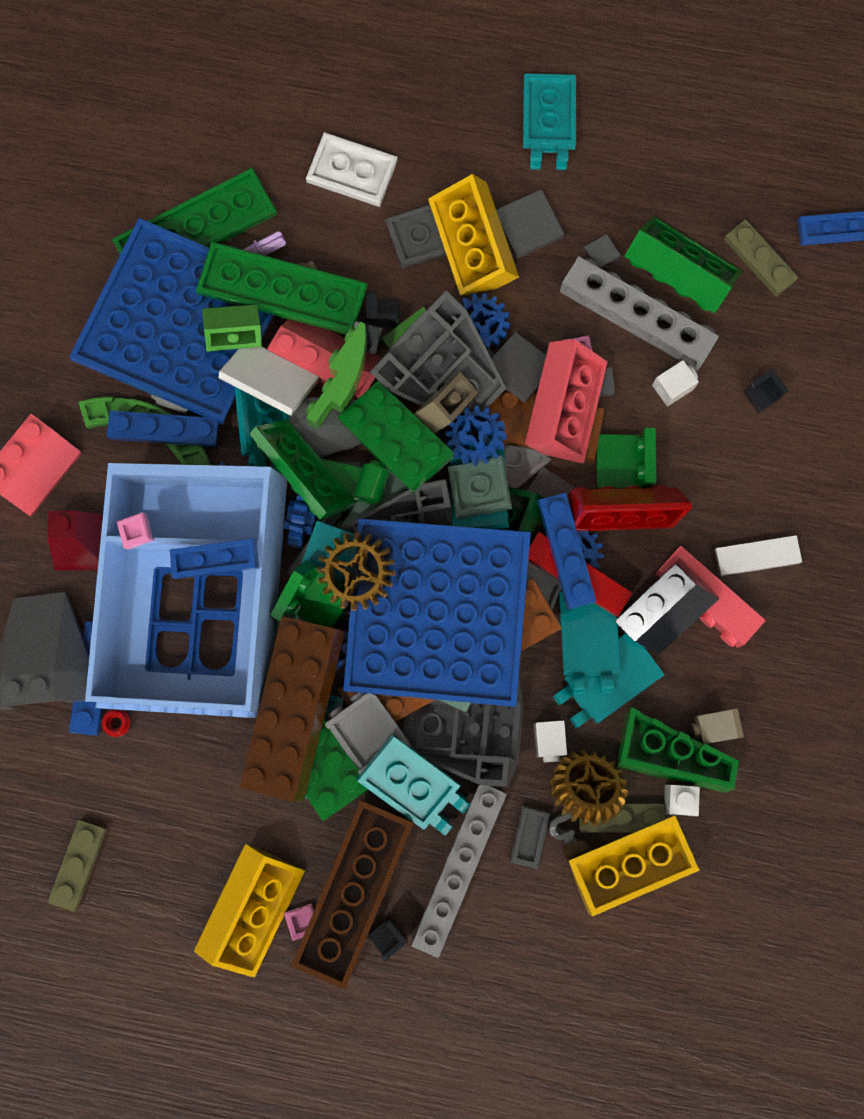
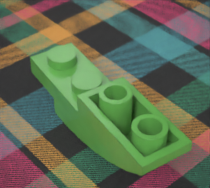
[306,321,367,430]

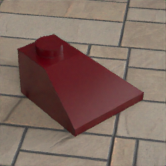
[48,511,103,571]

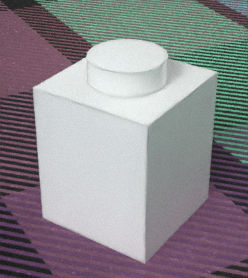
[652,360,699,407]
[534,721,567,762]
[664,785,700,816]

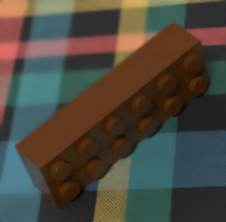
[239,616,345,802]
[291,800,414,990]

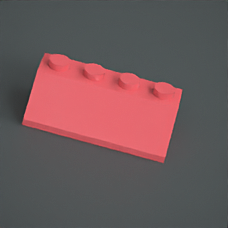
[267,319,382,400]
[525,339,608,463]

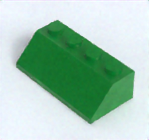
[624,216,743,313]

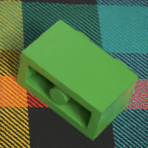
[202,305,262,351]

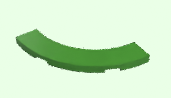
[79,397,211,465]

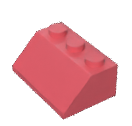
[0,414,82,517]

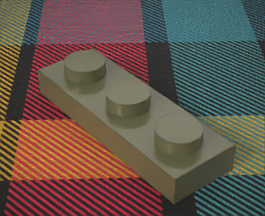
[724,219,799,297]
[579,803,665,833]
[47,819,108,912]

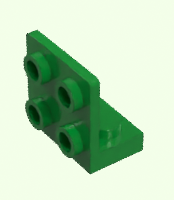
[596,428,656,489]
[270,559,345,628]

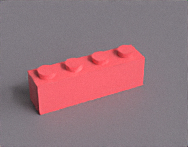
[655,546,766,648]

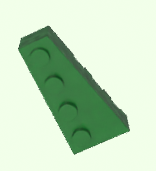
[616,707,739,793]

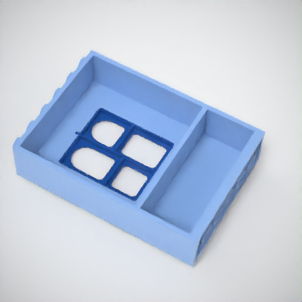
[85,463,287,718]

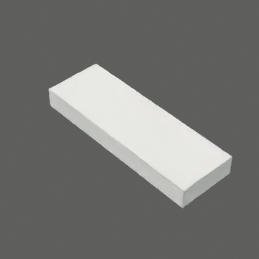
[714,535,802,576]

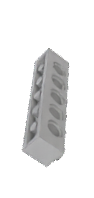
[560,256,719,371]
[412,784,507,958]

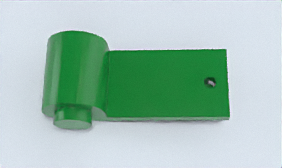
[321,459,389,505]

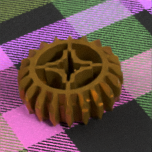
[317,532,396,611]
[550,749,628,827]

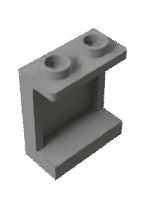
[325,692,412,774]

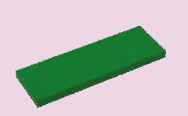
[112,168,278,254]
[196,242,368,334]

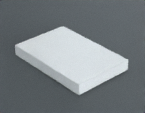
[306,132,398,207]
[219,347,319,415]

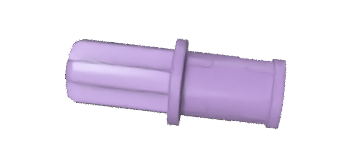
[243,231,286,256]

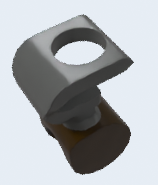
[548,812,591,861]

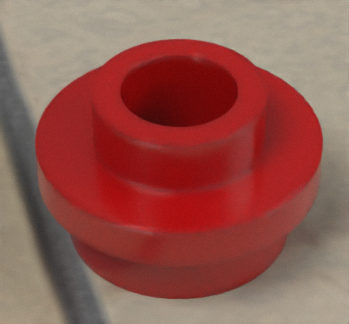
[102,709,131,737]

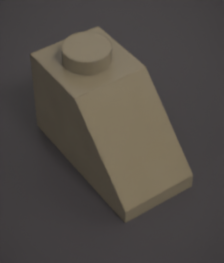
[414,372,478,434]
[690,708,744,744]

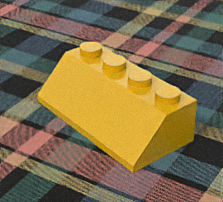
[428,174,519,296]
[569,816,700,916]
[194,844,305,978]

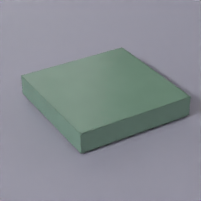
[448,455,512,520]

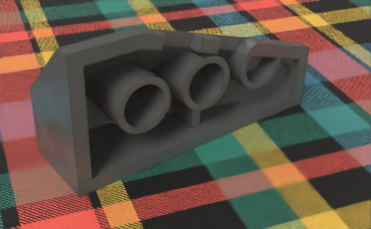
[289,398,404,459]

